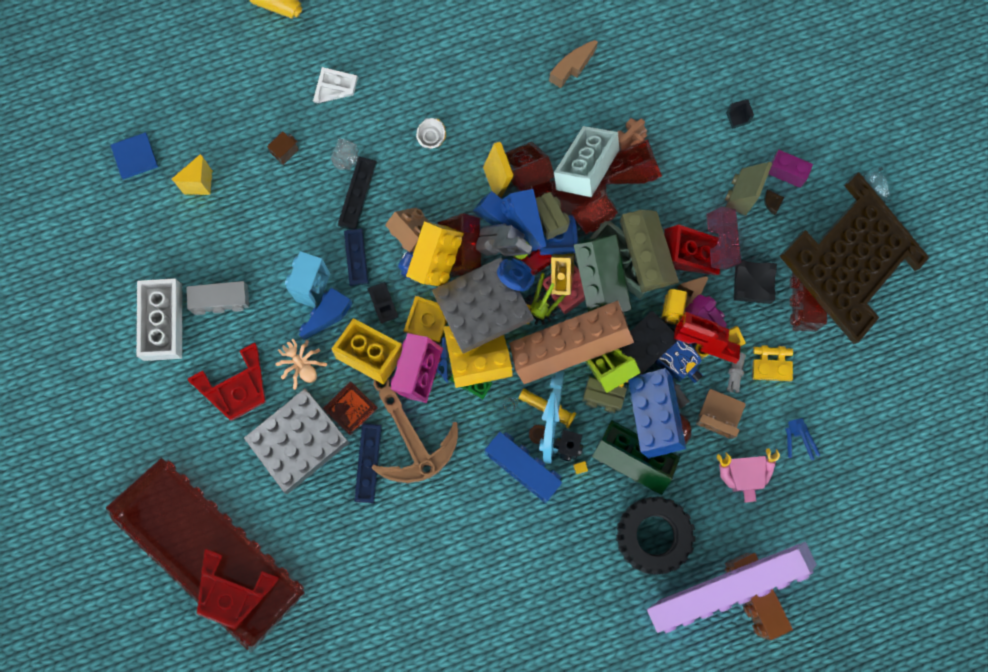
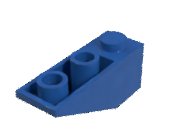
[299,288,353,340]

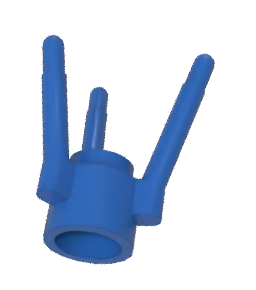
[785,418,820,460]

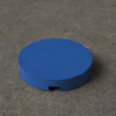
[497,258,535,291]

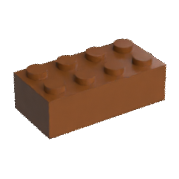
[725,553,793,640]

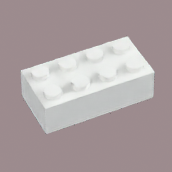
[137,279,182,361]

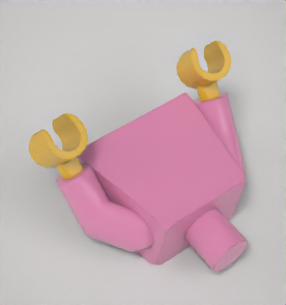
[716,448,780,503]

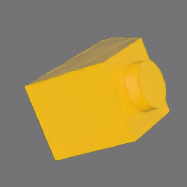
[551,254,574,295]

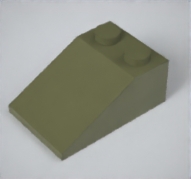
[725,162,772,215]

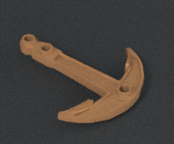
[372,379,458,483]

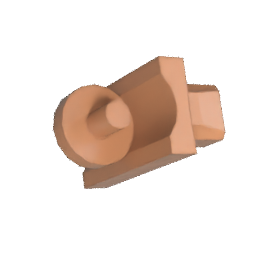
[617,118,647,154]

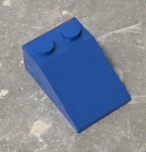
[501,189,546,252]

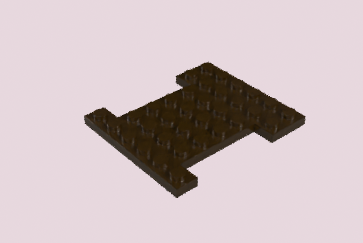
[780,172,929,344]

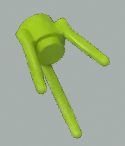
[530,273,566,319]

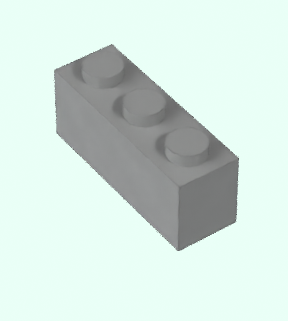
[187,281,249,315]

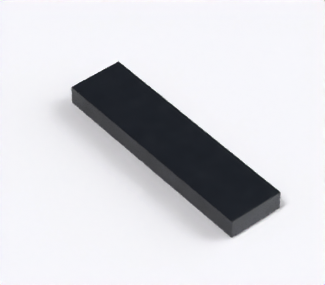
[337,156,377,230]

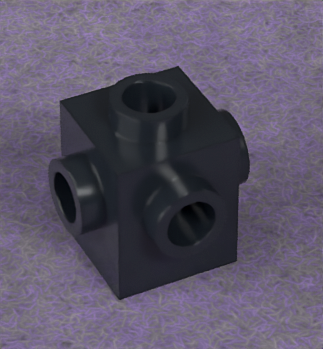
[554,430,583,462]

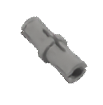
[727,353,746,393]

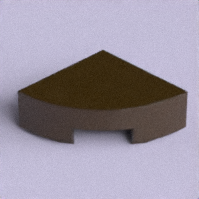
[764,189,784,215]

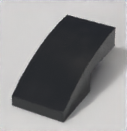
[367,282,399,324]

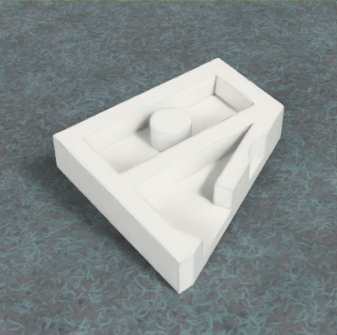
[313,67,358,103]

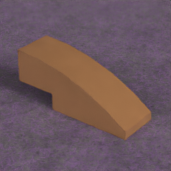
[549,40,598,88]

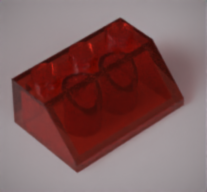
[438,213,481,277]

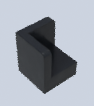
[726,99,754,129]

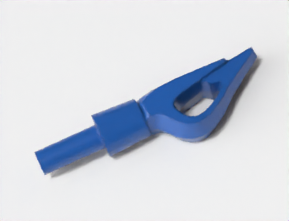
[437,337,449,383]

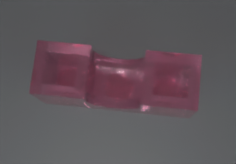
[707,206,741,270]

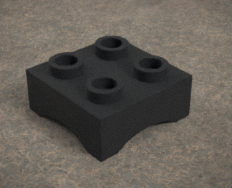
[734,260,777,304]

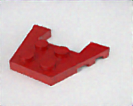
[188,343,266,421]
[197,549,279,629]

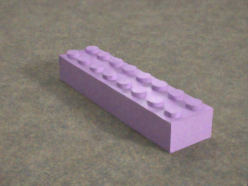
[647,541,817,633]

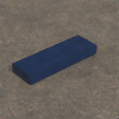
[344,229,369,286]

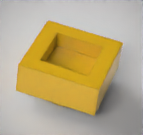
[729,326,746,346]

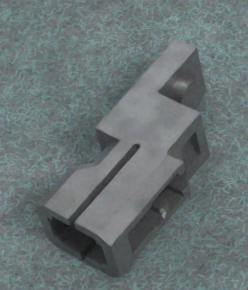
[476,224,532,256]

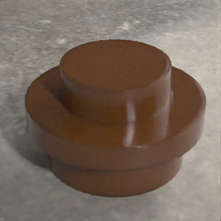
[529,425,545,444]

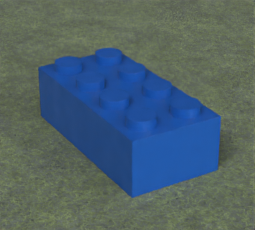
[628,368,686,458]
[485,432,562,504]

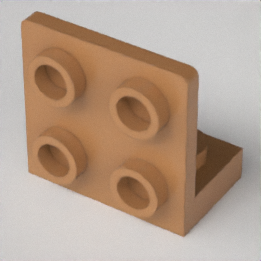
[696,389,746,440]

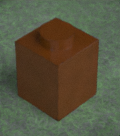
[267,131,299,165]

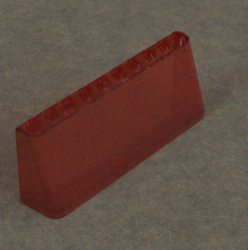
[106,458,305,653]

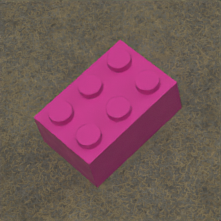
[391,333,443,403]

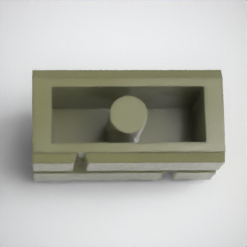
[535,192,570,240]
[582,376,627,413]

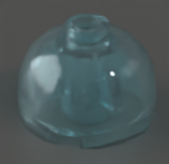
[863,166,891,203]

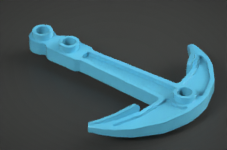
[539,369,565,463]

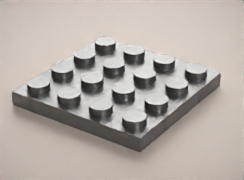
[432,258,534,354]
[244,388,349,495]

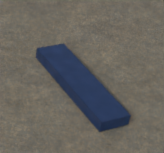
[354,424,382,504]

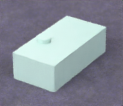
[554,126,619,197]

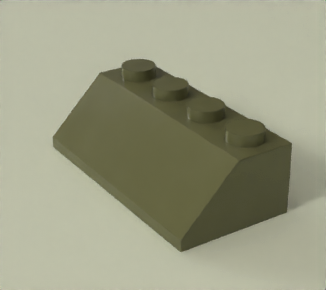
[620,210,679,293]

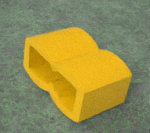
[661,289,687,324]

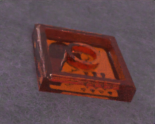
[323,381,378,435]

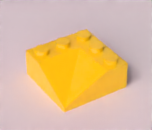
[443,326,513,388]

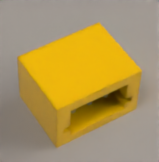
[573,461,588,474]

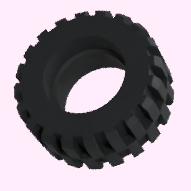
[616,496,696,575]

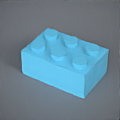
[285,251,330,308]

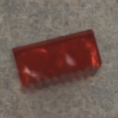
[572,189,618,233]

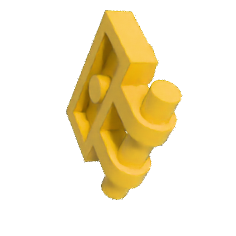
[752,345,793,382]

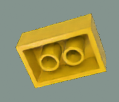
[406,221,464,286]
[332,318,403,385]

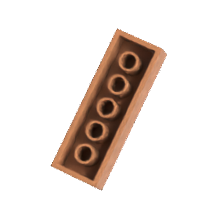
[509,301,634,384]

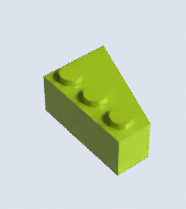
[585,349,640,393]

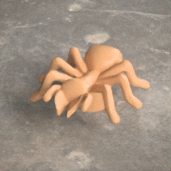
[276,339,327,390]

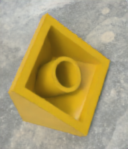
[172,154,212,195]

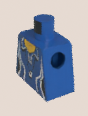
[655,341,703,383]

